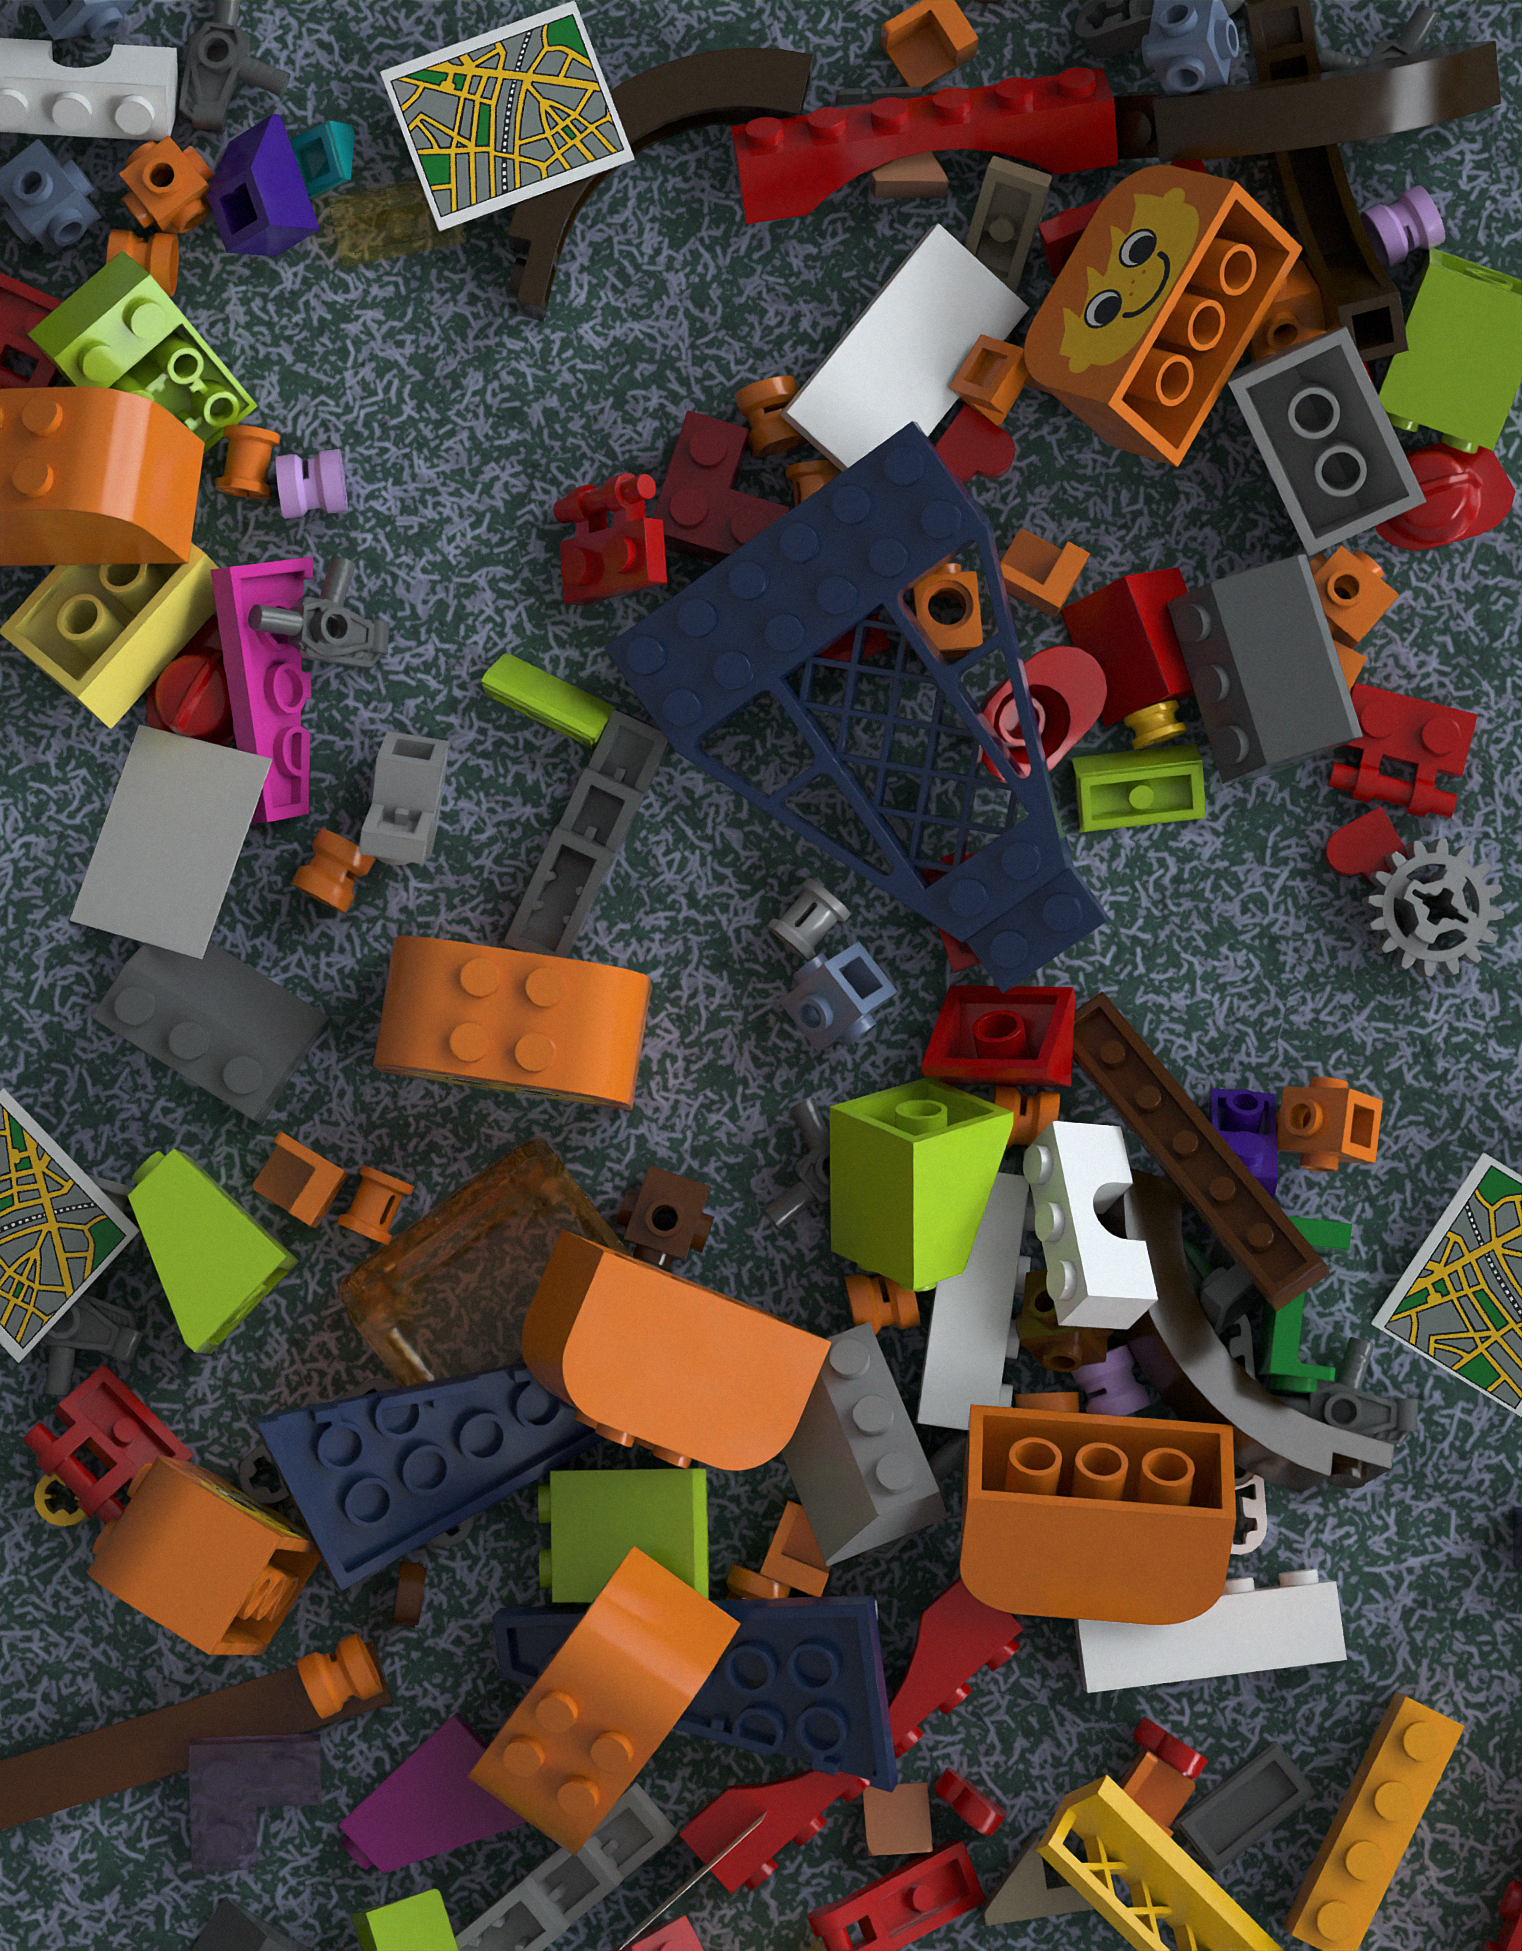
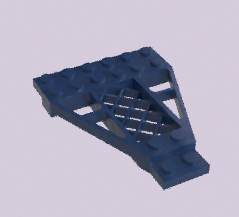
[604,421,1110,994]

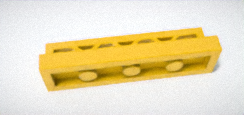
[1036,1775,1284,1951]

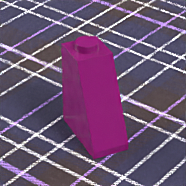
[338,1712,528,1874]

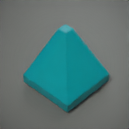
[289,120,355,199]

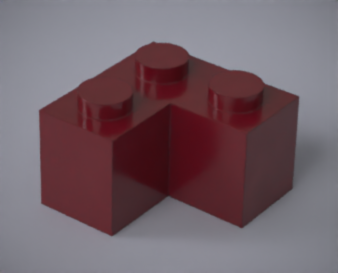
[653,410,790,565]

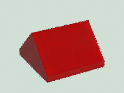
[1060,567,1195,728]
[921,985,1075,1087]

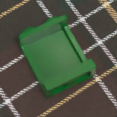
[1255,1216,1352,1393]

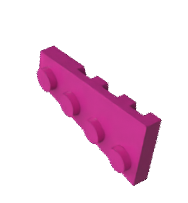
[211,557,313,824]

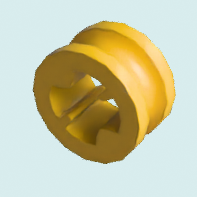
[1123,700,1187,750]
[34,1474,88,1527]

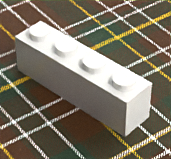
[915,1172,1036,1431]
[1074,1569,1347,1693]

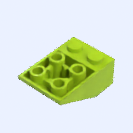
[28,250,258,454]

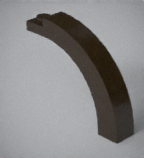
[1241,0,1409,362]
[1113,41,1501,162]
[507,47,813,322]
[1097,1168,1394,1493]

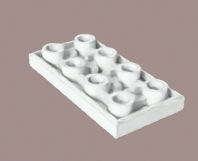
[780,223,1029,472]

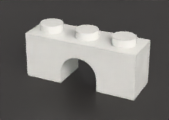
[0,38,179,141]
[1023,1121,1158,1329]

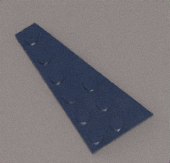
[250,1362,607,1591]
[492,1595,898,1793]

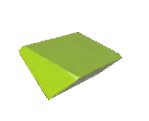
[481,653,615,749]
[1071,744,1206,832]

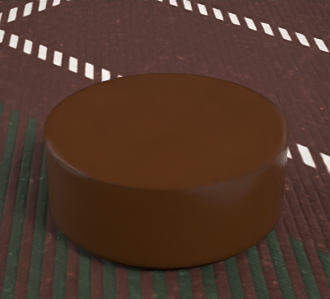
[392,1561,426,1628]

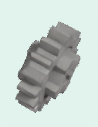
[1362,838,1504,977]

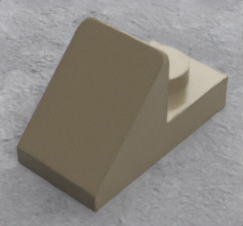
[964,156,1053,294]
[981,1831,1113,1926]

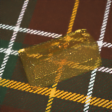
[329,178,466,267]

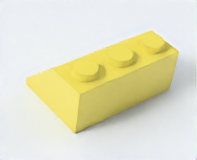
[0,542,219,729]

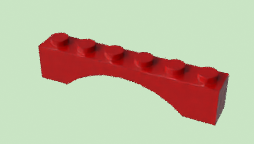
[731,67,1118,224]
[679,1575,1023,1894]

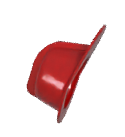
[1375,442,1516,551]
[146,615,235,747]
[979,645,1107,781]

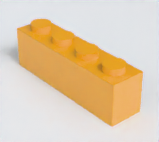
[1282,1692,1465,1951]

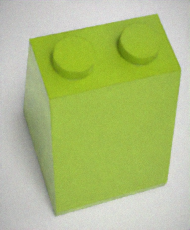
[1377,248,1522,453]
[829,1077,1014,1292]
[128,1148,300,1354]
[538,1467,710,1602]

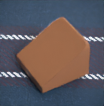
[870,151,949,198]
[863,1782,933,1856]

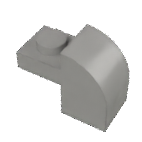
[359,731,450,865]

